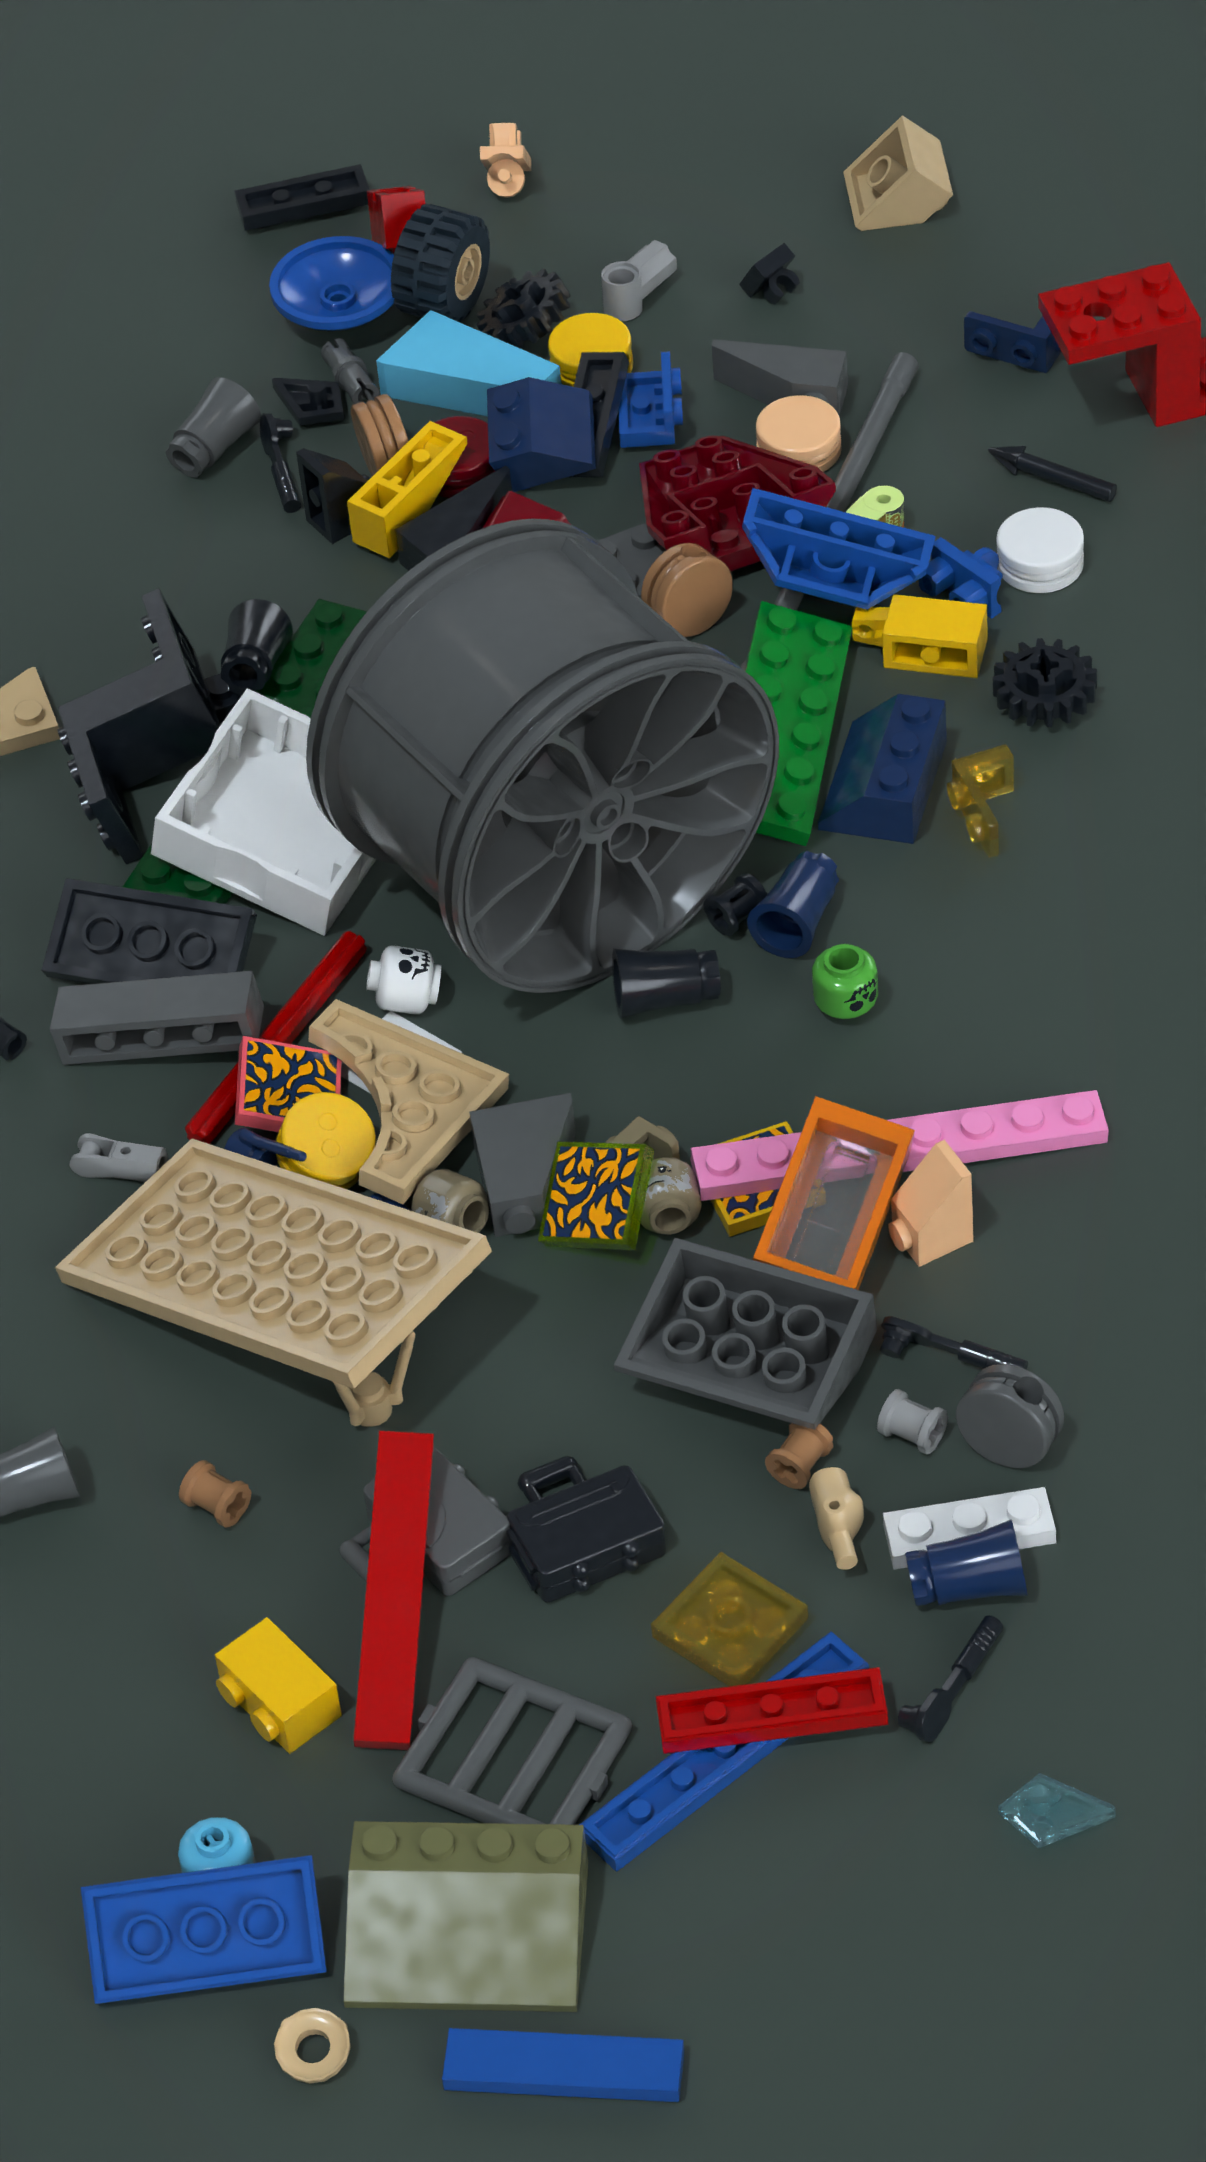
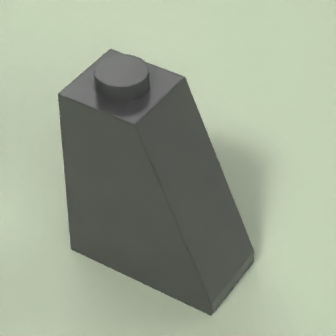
[469,1093,576,1237]

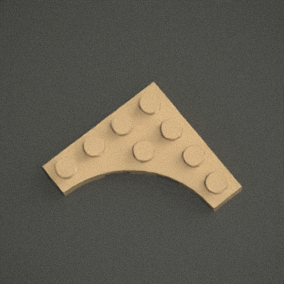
[308,999,509,1204]

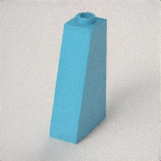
[376,310,562,416]

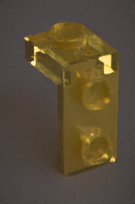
[947,744,1014,858]

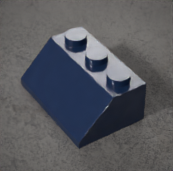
[818,694,947,844]

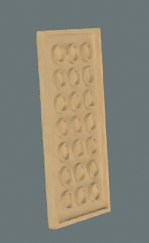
[55,1139,492,1389]

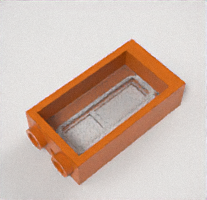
[753,1096,915,1290]

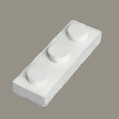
[883,1487,1056,1570]

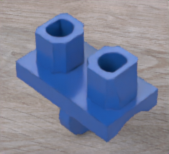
[919,537,1003,619]

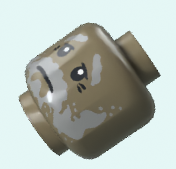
[631,1157,702,1235]
[411,1169,489,1233]

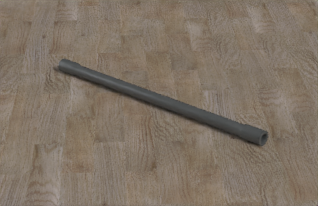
[740,352,919,670]

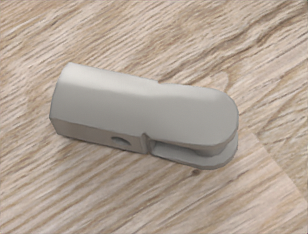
[69,1133,168,1182]

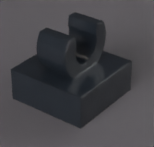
[739,243,800,305]

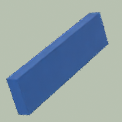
[442,2028,685,2102]

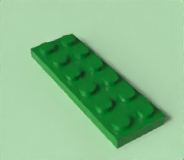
[744,601,852,846]

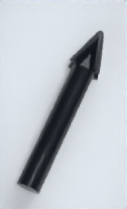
[988,446,1117,502]

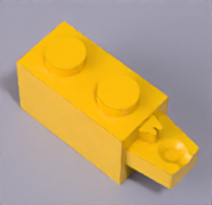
[852,594,988,678]

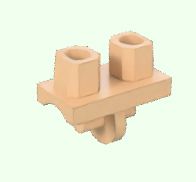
[480,123,531,198]

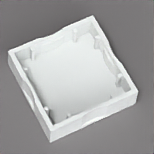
[151,688,376,936]

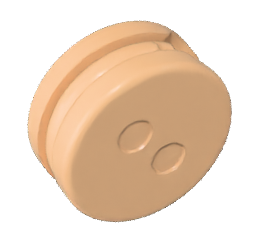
[756,395,842,472]

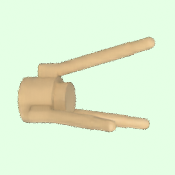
[333,1331,416,1427]

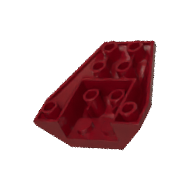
[639,435,836,571]

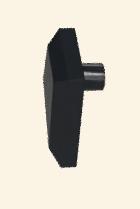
[272,378,344,426]

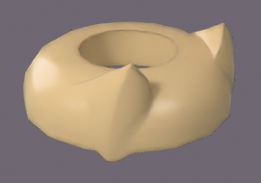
[274,2008,351,2084]

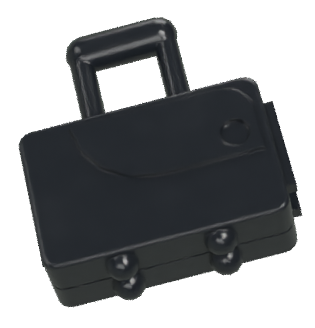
[507,1456,666,1602]

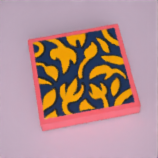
[235,1036,342,1132]

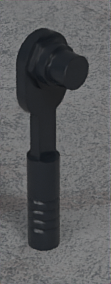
[260,413,301,513]
[880,1316,1028,1370]
[898,1615,1003,1742]

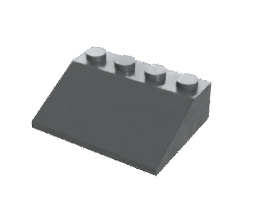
[614,1238,877,1430]

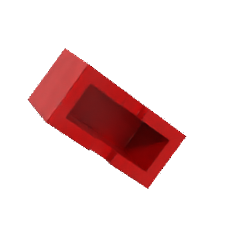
[367,186,426,254]

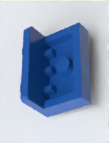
[619,351,683,448]

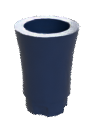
[747,851,839,958]
[905,1519,1028,1606]

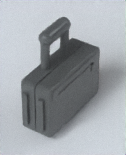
[339,1447,512,1596]

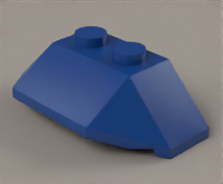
[742,488,936,610]

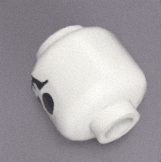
[366,946,441,1015]

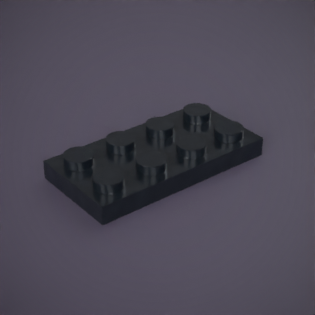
[41,878,257,984]

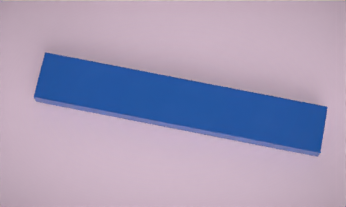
[579,1631,869,1872]

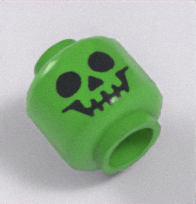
[812,944,878,1019]

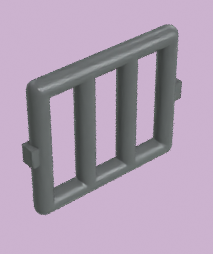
[392,1657,633,1825]

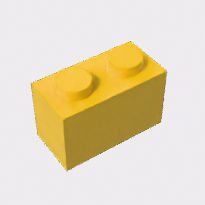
[214,1617,342,1754]

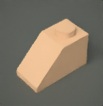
[888,1139,973,1267]

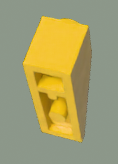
[347,421,468,559]

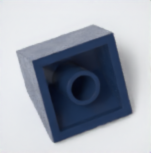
[487,377,596,492]

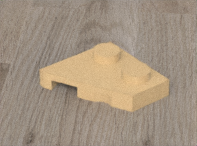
[0,667,60,756]

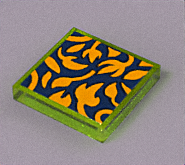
[538,1142,654,1250]

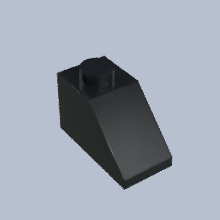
[296,448,370,544]

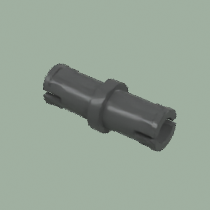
[321,338,379,404]

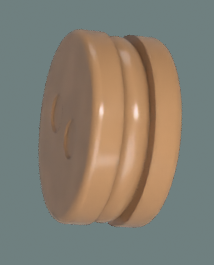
[351,394,409,476]
[641,543,733,637]

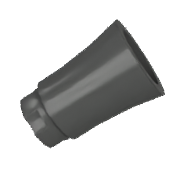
[165,377,261,477]
[0,1426,80,1517]

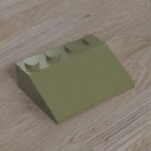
[343,1821,589,2012]

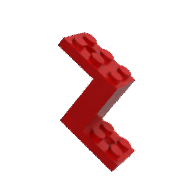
[1038,262,1206,427]

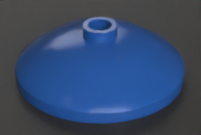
[269,236,395,331]

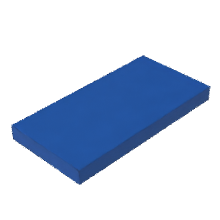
[81,1855,327,2004]

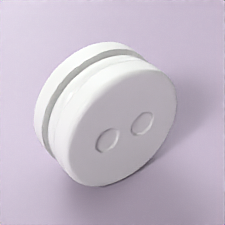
[996,507,1084,593]

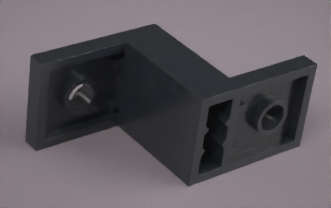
[57,588,221,864]

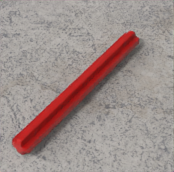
[185,931,367,1144]

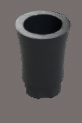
[221,599,293,695]
[612,948,721,1019]

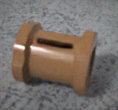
[765,1423,833,1489]
[179,1460,252,1528]

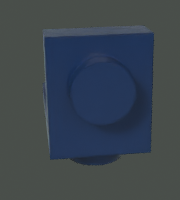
[964,311,1061,374]

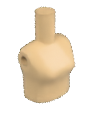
[809,1467,864,1570]

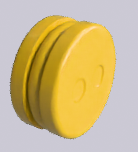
[548,313,633,387]
[276,1092,376,1189]

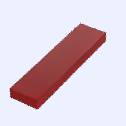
[656,1667,888,1754]

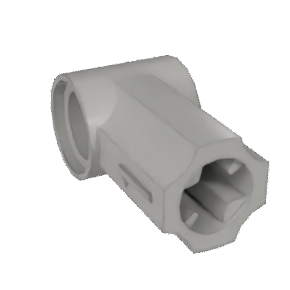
[601,240,677,321]

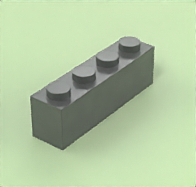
[50,971,264,1065]

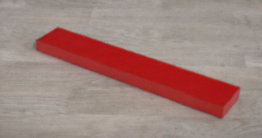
[354,1431,434,1750]

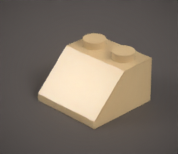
[843,115,953,231]

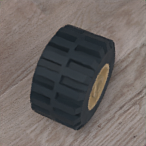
[391,204,490,323]

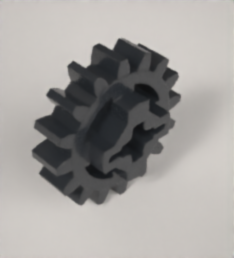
[476,269,571,349]
[992,638,1097,728]

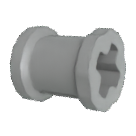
[877,1389,948,1455]

